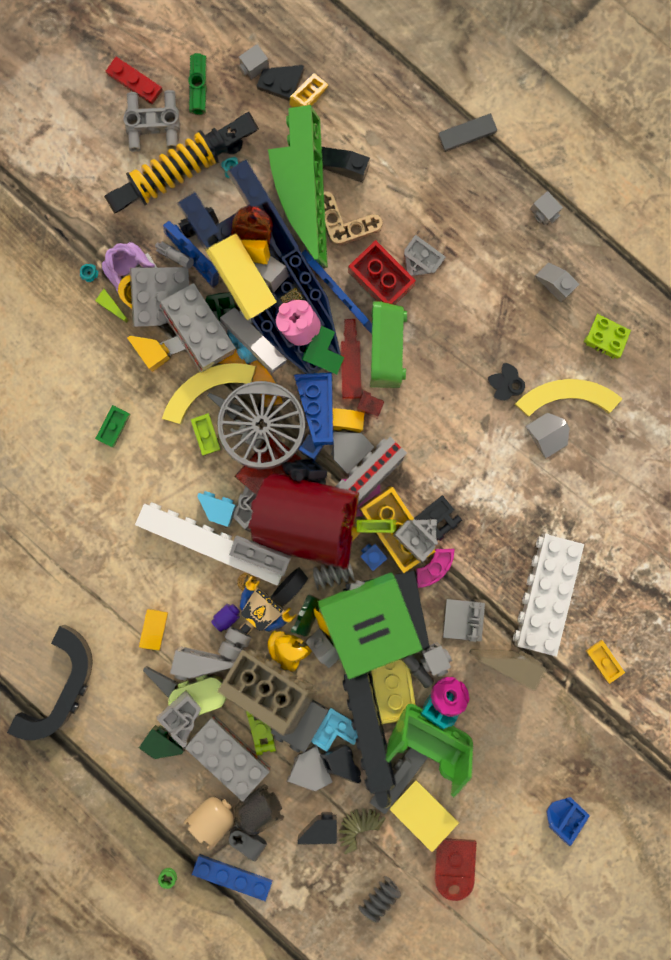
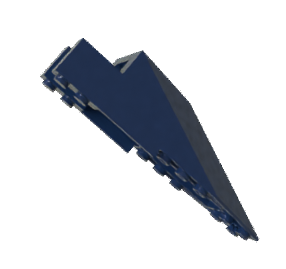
[177,159,341,374]

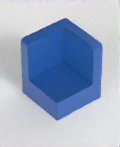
[298,434,325,461]

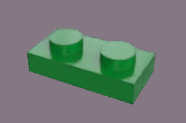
[95,405,131,448]

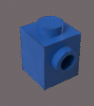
[360,543,388,571]

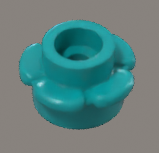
[80,264,98,282]

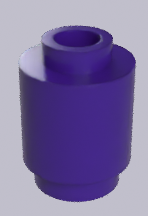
[211,603,240,632]

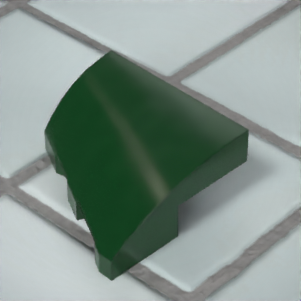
[290,594,321,636]

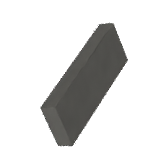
[438,113,498,152]

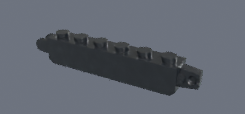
[343,672,396,809]

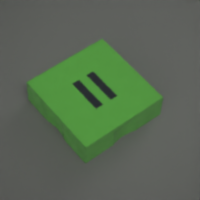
[318,572,423,679]

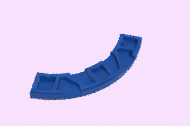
[302,249,372,334]

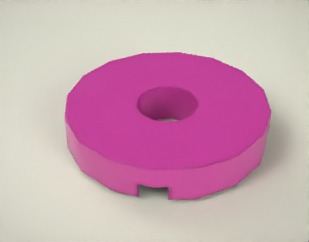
[431,677,470,717]

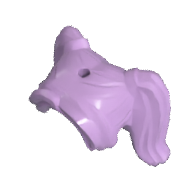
[102,242,155,293]

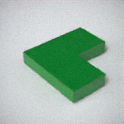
[302,326,344,375]

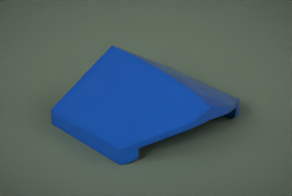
[546,797,590,846]

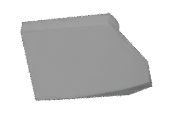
[525,413,570,458]

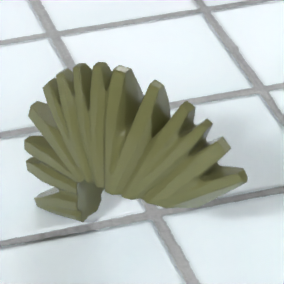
[339,808,386,855]

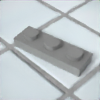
[229,535,291,576]

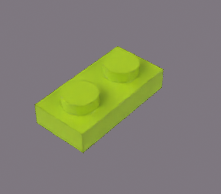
[190,413,221,456]

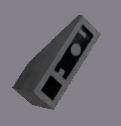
[322,147,370,183]

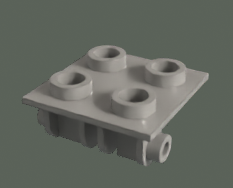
[443,599,485,642]

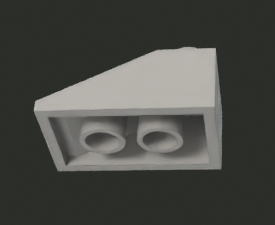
[170,646,235,680]

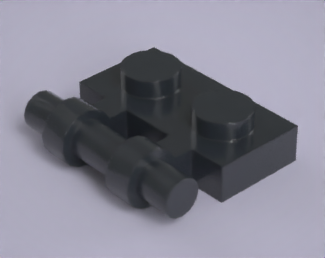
[282,459,327,481]
[414,495,463,541]

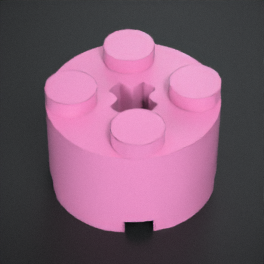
[276,300,321,346]

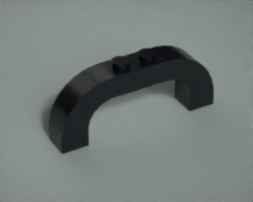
[7,625,93,740]

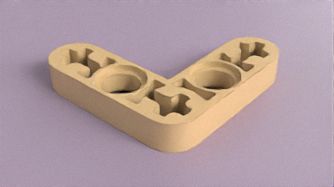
[324,192,382,246]

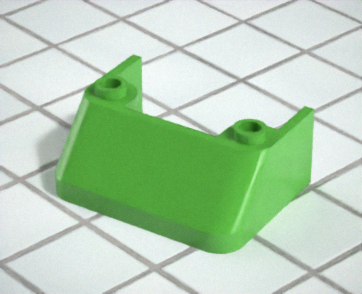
[370,301,407,388]
[386,704,473,797]

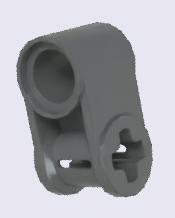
[229,825,267,861]

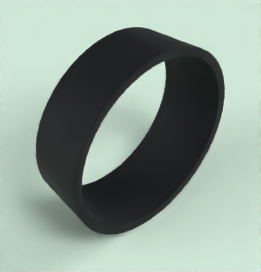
[270,567,308,607]

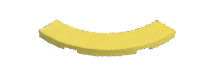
[162,363,256,424]
[514,379,622,417]

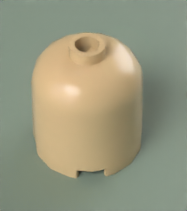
[184,797,234,850]

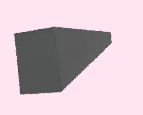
[207,393,245,421]
[143,666,178,698]

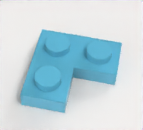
[311,707,358,752]

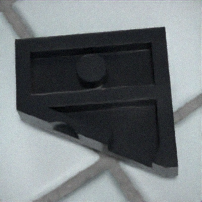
[257,65,304,101]

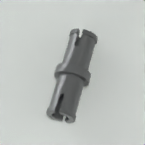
[401,654,434,688]

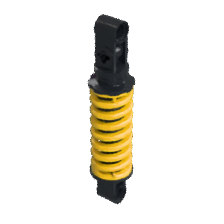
[104,111,259,214]

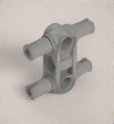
[123,90,181,152]

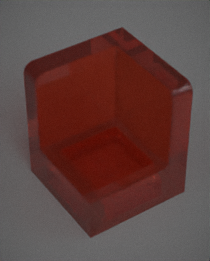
[357,391,384,419]

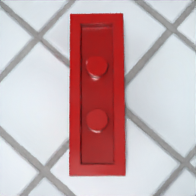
[105,56,163,105]

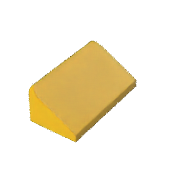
[139,608,168,650]

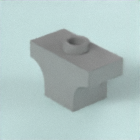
[305,628,340,668]

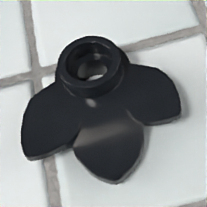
[488,363,525,401]

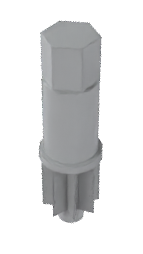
[155,241,194,268]

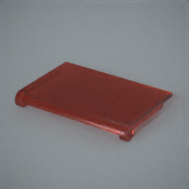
[234,434,301,495]

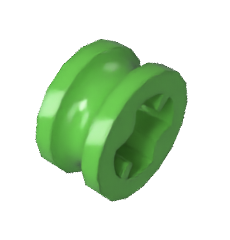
[158,868,177,889]

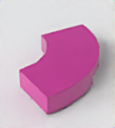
[416,549,455,588]

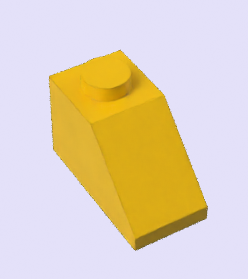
[127,336,170,372]

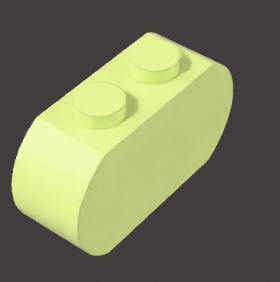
[168,674,227,715]

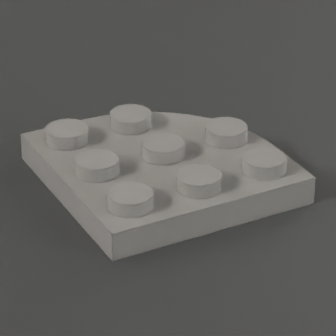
[130,267,189,327]

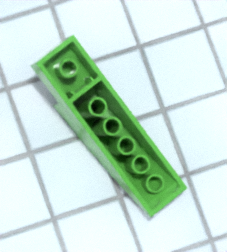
[268,105,328,268]

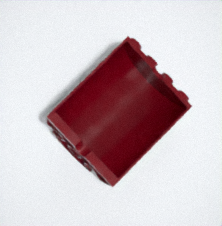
[248,473,359,569]

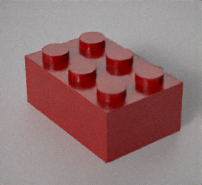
[348,240,416,305]

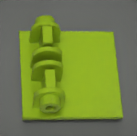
[583,314,631,359]

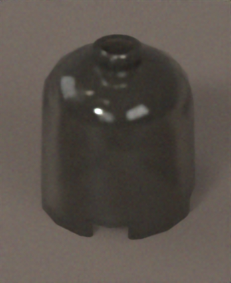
[234,784,284,835]

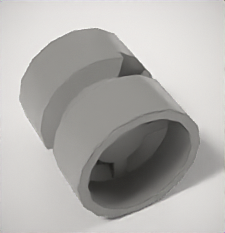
[218,627,252,661]

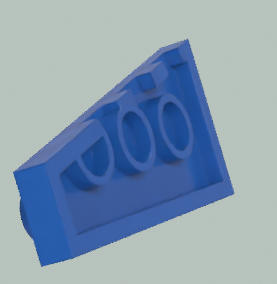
[163,221,219,288]
[294,372,334,446]

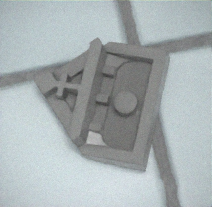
[404,235,446,276]
[331,431,374,473]
[393,519,438,562]
[287,746,332,791]

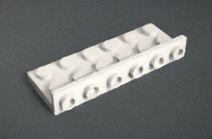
[513,533,584,657]

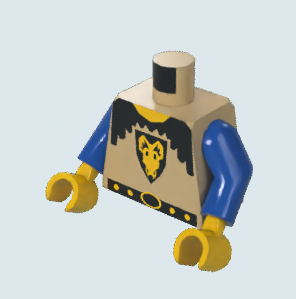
[239,576,296,635]

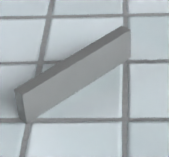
[220,307,287,373]

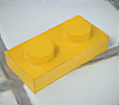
[586,640,625,684]

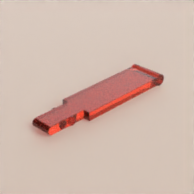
[341,319,361,399]

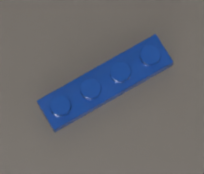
[192,854,272,902]

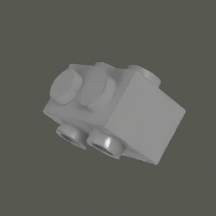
[420,642,452,677]

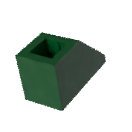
[139,725,186,759]

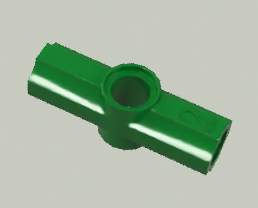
[188,53,207,115]

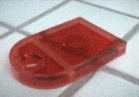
[231,206,273,251]
[435,838,477,901]

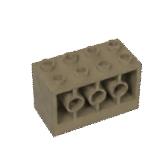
[217,649,317,735]

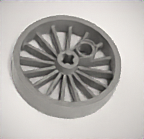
[217,381,305,469]

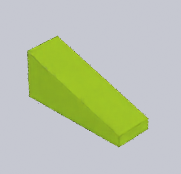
[95,289,128,323]
[357,519,396,533]

